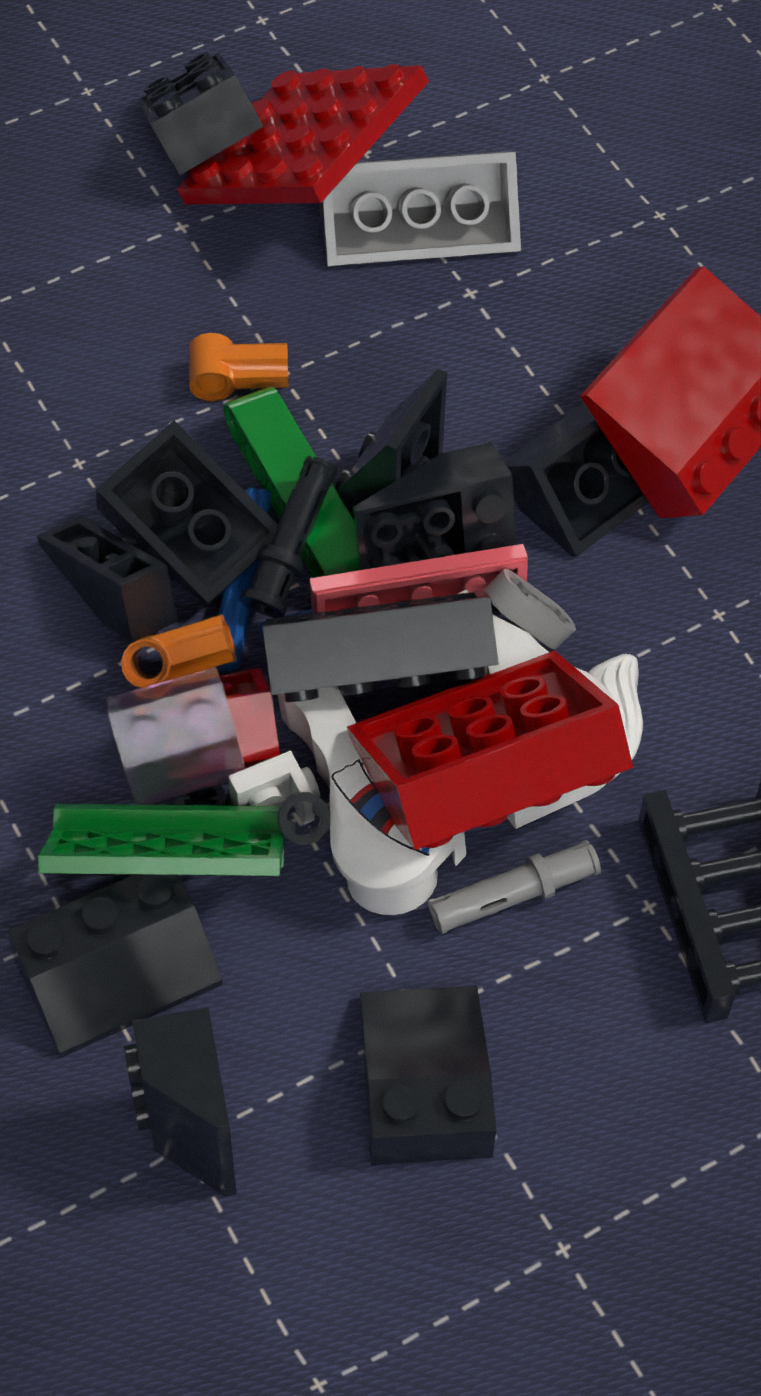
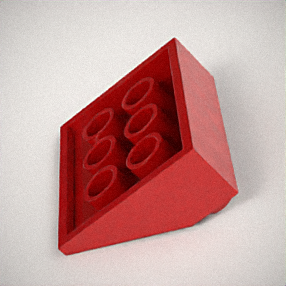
[580,266,761,518]
[347,651,634,850]

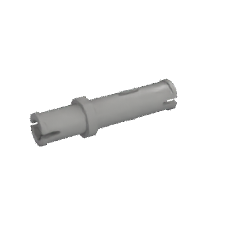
[428,840,601,934]

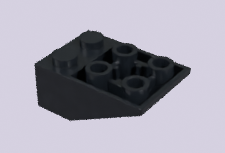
[138,52,264,175]
[353,442,516,570]

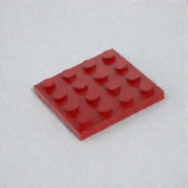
[177,64,429,205]

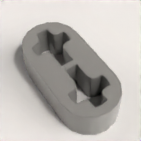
[485,569,576,649]

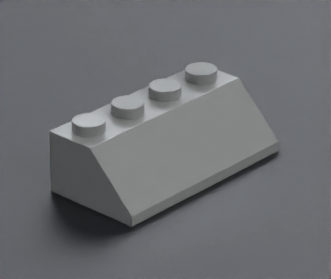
[320,151,521,266]

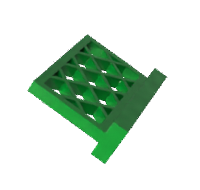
[38,804,284,876]

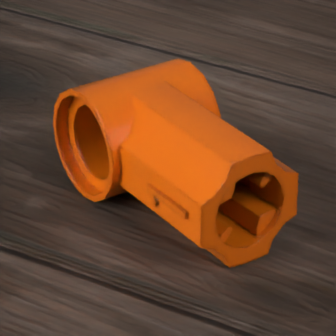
[189,333,289,401]
[121,614,237,689]

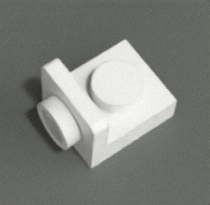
[228,751,320,825]

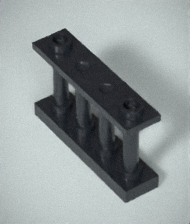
[638,781,761,1023]

